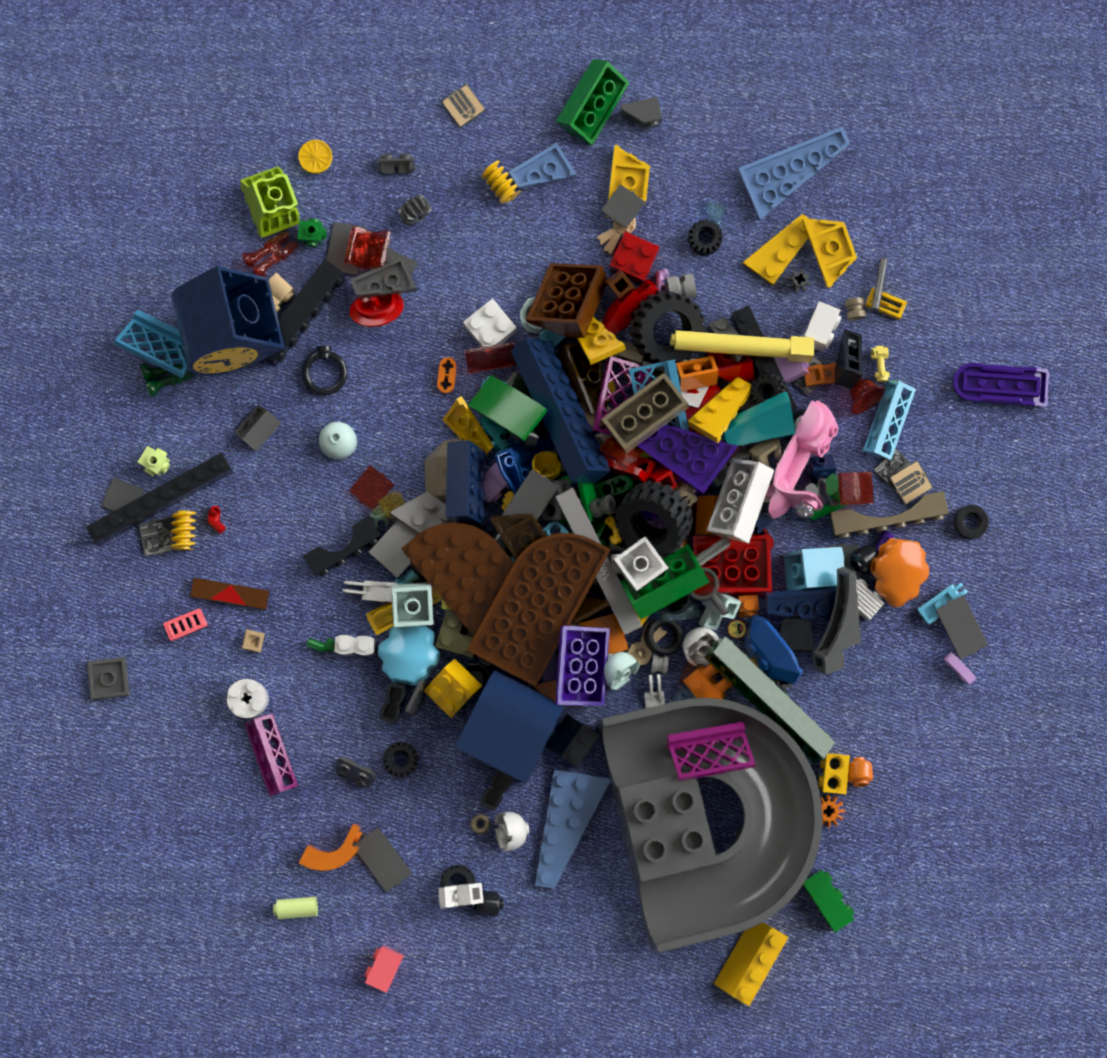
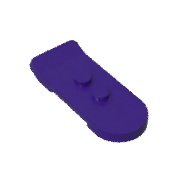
[952,363,1049,407]

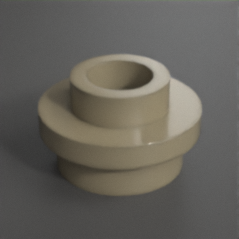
[471,814,490,834]

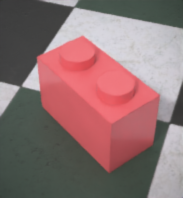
[364,945,404,993]

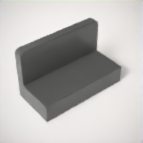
[234,404,281,451]

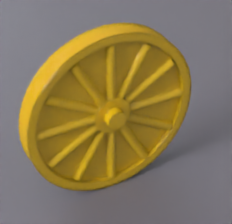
[298,140,333,174]

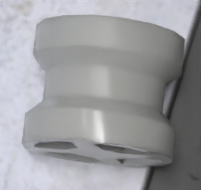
[651,654,669,675]

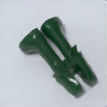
[140,356,197,398]

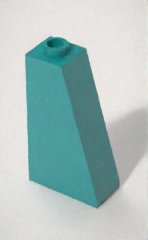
[721,392,796,446]

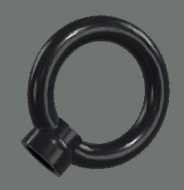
[302,346,348,396]

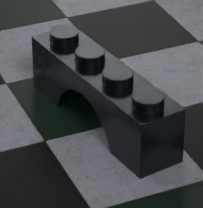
[303,516,382,578]

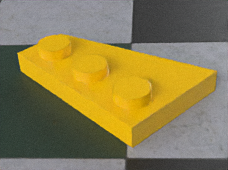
[442,396,494,457]

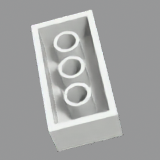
[707,458,774,543]

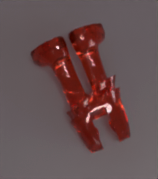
[241,231,299,277]

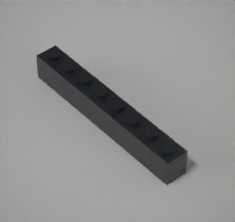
[86,452,234,546]

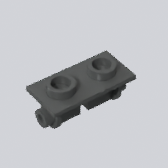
[377,153,416,174]

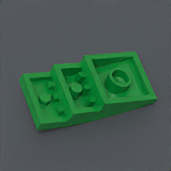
[468,375,547,441]

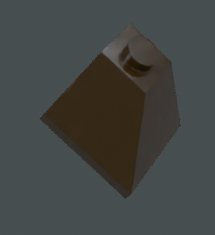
[573,596,610,626]

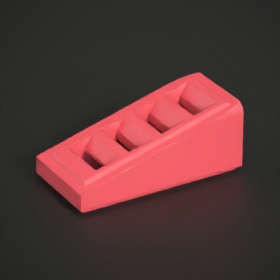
[163,608,208,641]

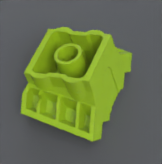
[240,166,300,238]

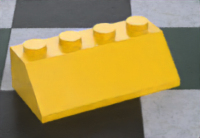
[714,922,789,1006]

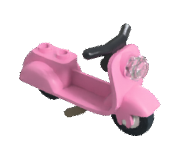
[760,400,839,519]

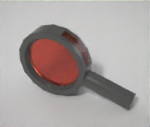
[689,567,729,616]

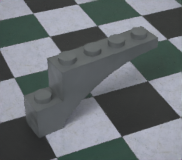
[812,567,861,675]

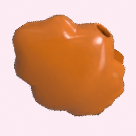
[870,538,929,608]

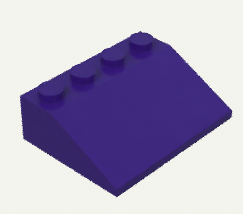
[555,626,610,706]

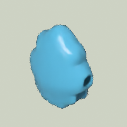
[378,625,439,686]

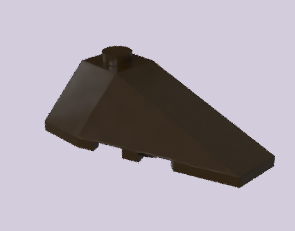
[556,343,608,415]

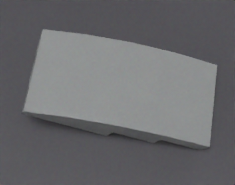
[369,520,419,578]

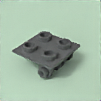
[335,757,376,789]

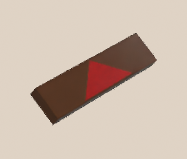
[190,578,270,610]

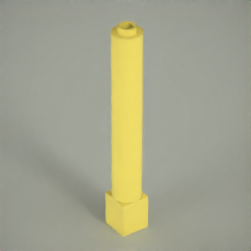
[670,330,814,363]

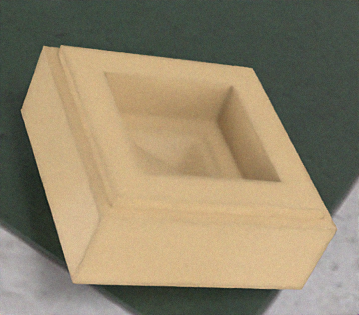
[241,629,265,653]

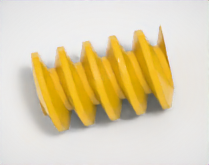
[482,160,521,204]
[170,510,196,551]

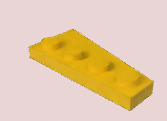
[742,214,808,286]
[577,316,626,365]

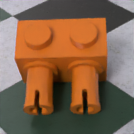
[683,664,733,699]

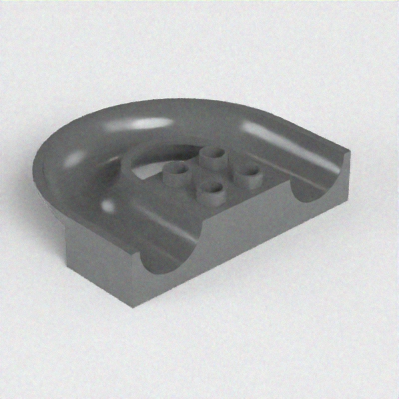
[596,698,822,953]

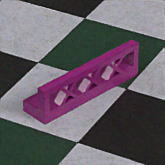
[244,714,298,796]

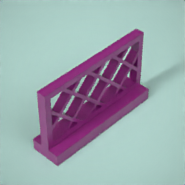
[593,356,653,437]
[666,722,755,781]

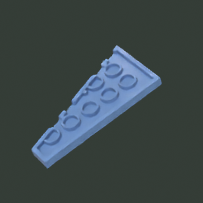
[738,126,850,221]
[535,770,610,889]

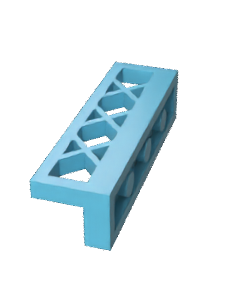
[863,380,916,460]

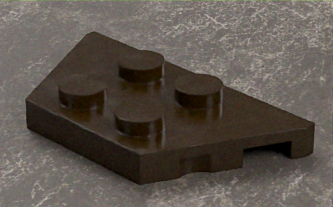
[490,513,547,560]

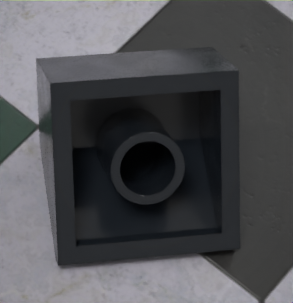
[546,714,599,768]

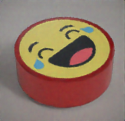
[727,619,747,639]

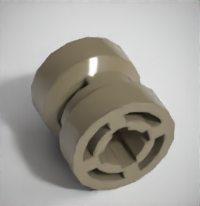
[845,297,866,321]

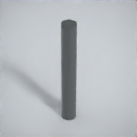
[871,258,888,312]

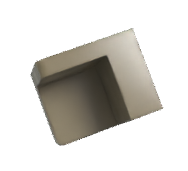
[748,439,777,468]

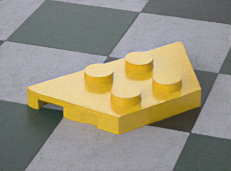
[606,145,650,217]
[802,218,857,288]

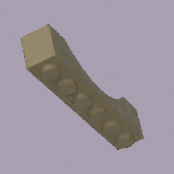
[829,491,949,539]

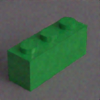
[803,869,855,932]

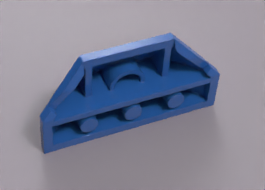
[744,614,803,684]

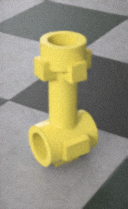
[871,346,890,382]

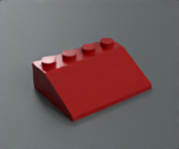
[693,535,772,597]

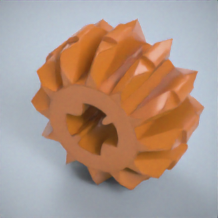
[820,795,845,828]

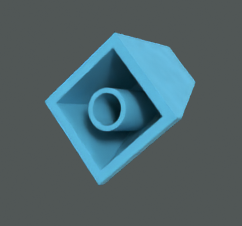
[783,547,845,591]

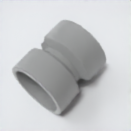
[666,273,696,299]

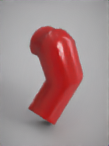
[208,505,227,535]

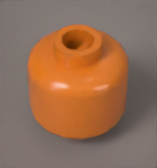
[848,757,873,787]

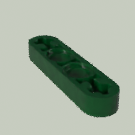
[575,474,634,507]

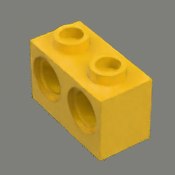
[818,753,850,794]

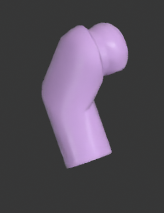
[656,269,669,292]

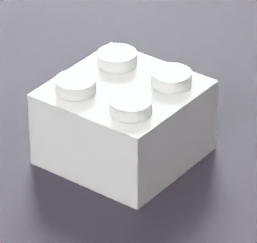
[463,298,517,355]
[804,301,841,352]

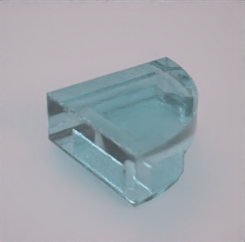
[707,200,726,225]

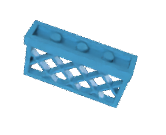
[114,310,188,378]
[629,359,689,431]

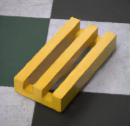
[864,288,907,320]

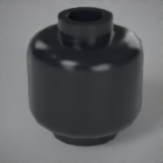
[850,545,879,573]
[474,891,504,917]

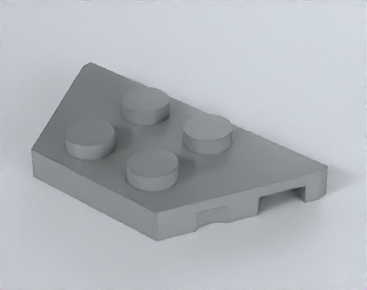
[390,492,453,533]

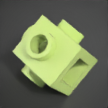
[138,446,170,476]

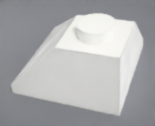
[612,537,668,591]

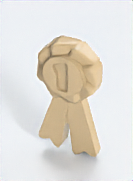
[597,218,636,255]
[628,623,667,665]

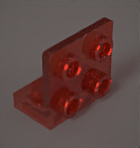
[344,226,391,270]

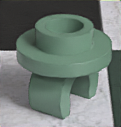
[370,507,389,528]

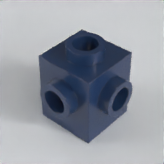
[806,454,836,484]

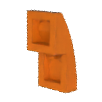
[805,363,836,387]

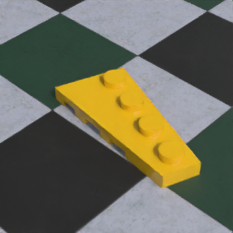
[688,377,753,443]

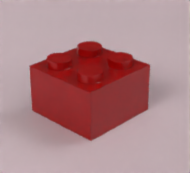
[609,231,660,284]

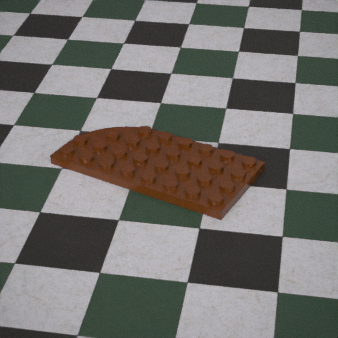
[401,522,514,636]
[467,533,611,687]

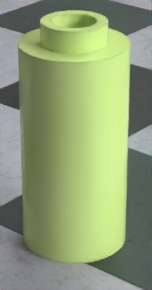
[273,897,318,919]

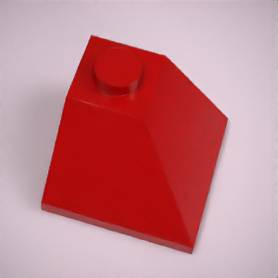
[705,352,755,382]

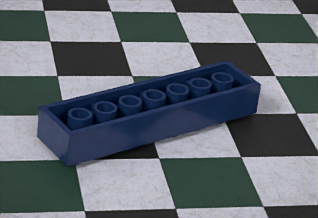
[511,338,611,483]

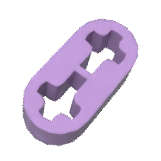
[943,652,976,685]

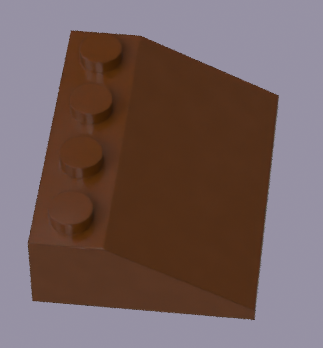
[526,263,607,338]

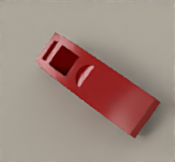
[601,279,659,335]

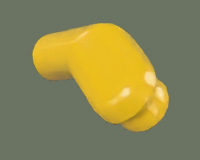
[605,516,623,545]

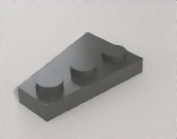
[350,257,417,299]

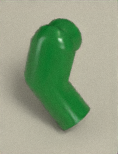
[307,638,335,652]

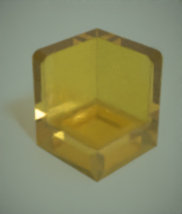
[378,491,406,518]

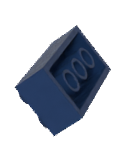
[446,440,486,526]

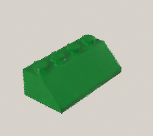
[556,58,630,145]
[620,544,709,620]

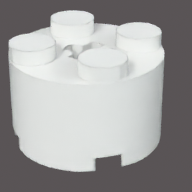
[227,679,269,719]

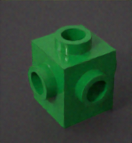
[297,219,327,247]

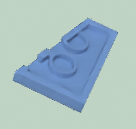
[509,143,576,189]

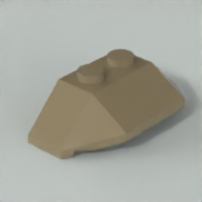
[424,439,463,504]

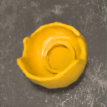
[532,451,561,480]

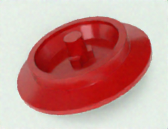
[349,294,404,327]

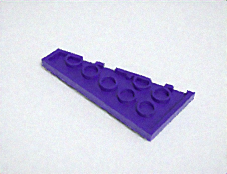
[637,425,738,494]

